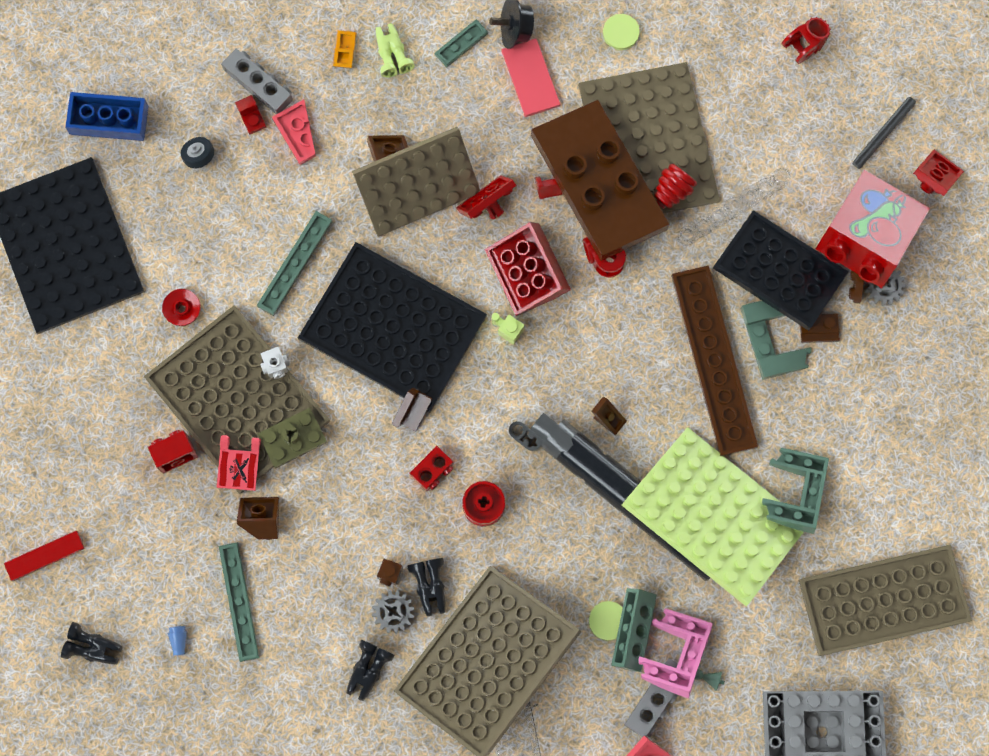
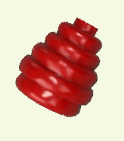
[654,164,697,209]

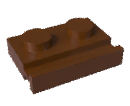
[800,314,840,343]

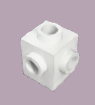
[260,347,290,379]

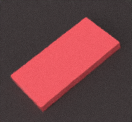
[501,38,560,117]

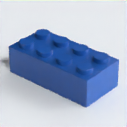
[65,92,149,141]

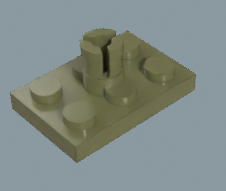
[258,408,327,469]

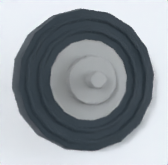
[181,137,214,169]

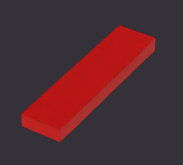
[4,531,85,582]

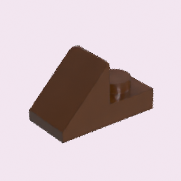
[591,397,627,435]

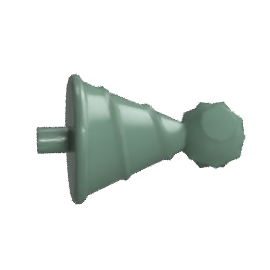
[695,669,725,691]

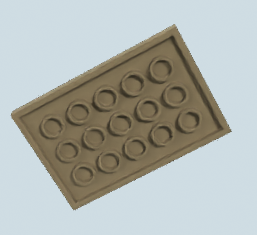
[352,127,480,237]

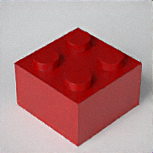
[148,430,198,474]

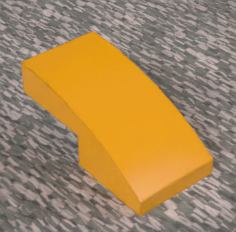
[333,30,356,68]

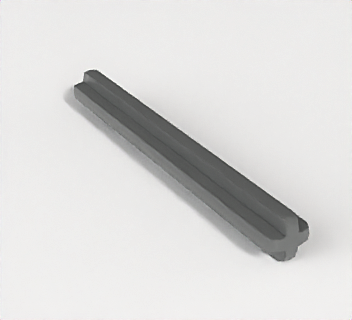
[852,97,916,169]

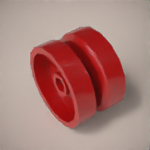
[462,481,505,527]

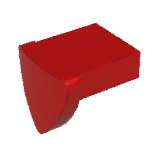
[534,176,562,199]

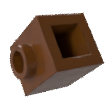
[377,558,403,587]

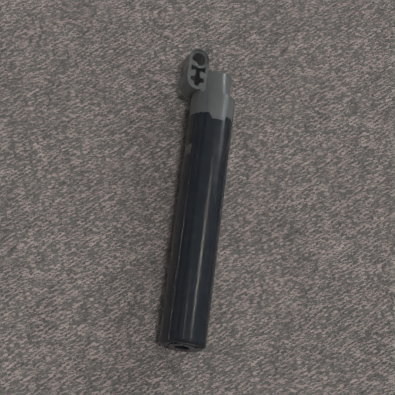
[509,413,710,581]

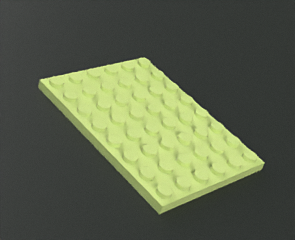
[622,427,803,606]

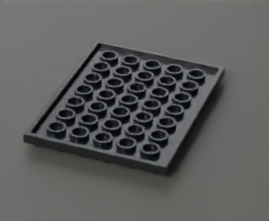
[0,157,145,334]
[298,242,487,413]

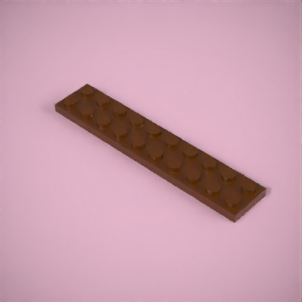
[671,265,758,456]

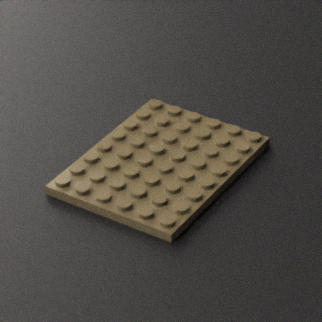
[578,62,720,213]
[144,305,330,494]
[394,566,581,756]

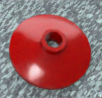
[162,289,201,326]

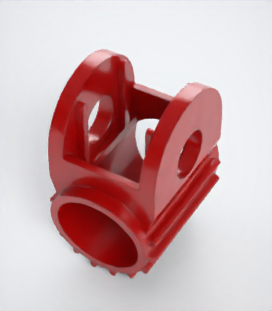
[781,17,831,64]
[582,237,626,278]

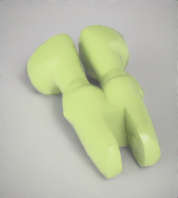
[376,23,415,78]

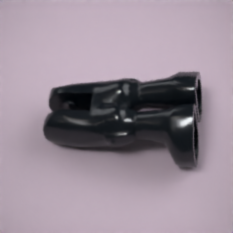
[407,558,446,617]
[61,622,123,665]
[346,639,395,701]

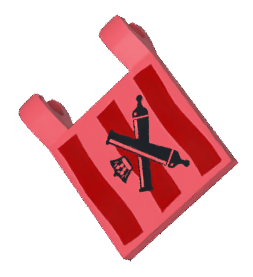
[217,435,261,491]

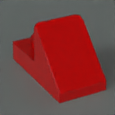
[235,95,267,135]

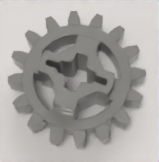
[864,271,906,306]
[372,590,414,634]

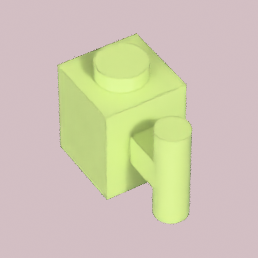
[492,313,525,345]

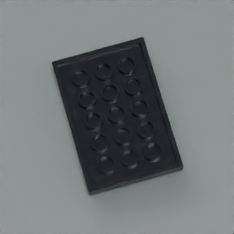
[713,210,849,331]

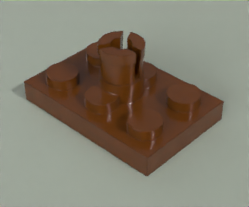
[367,135,408,162]

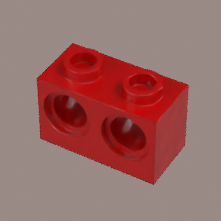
[410,445,454,492]

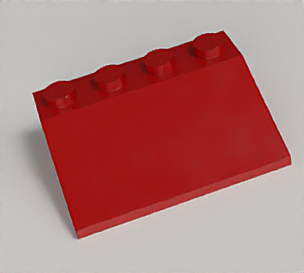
[484,222,571,316]

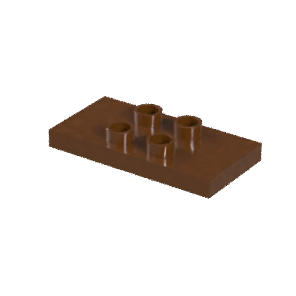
[531,100,670,261]

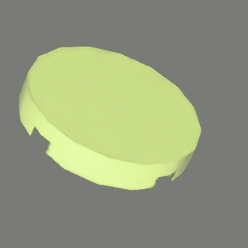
[603,14,640,50]
[589,601,623,641]

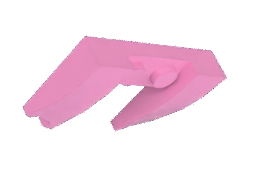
[638,608,713,699]

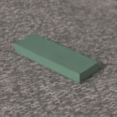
[434,19,488,68]

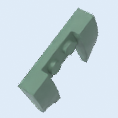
[740,301,811,380]
[762,448,829,534]

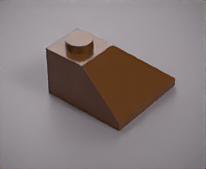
[237,497,279,540]

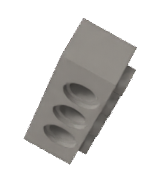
[221,48,293,114]
[624,658,678,737]

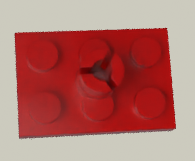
[913,149,964,196]
[456,175,516,219]

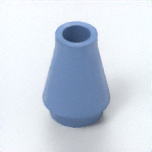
[167,626,187,655]

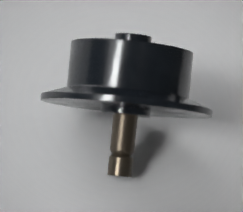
[489,0,534,49]

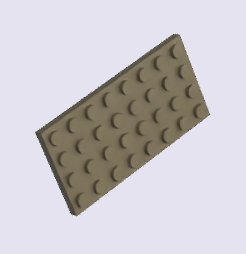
[799,545,972,657]

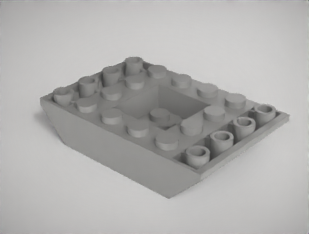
[763,691,886,756]

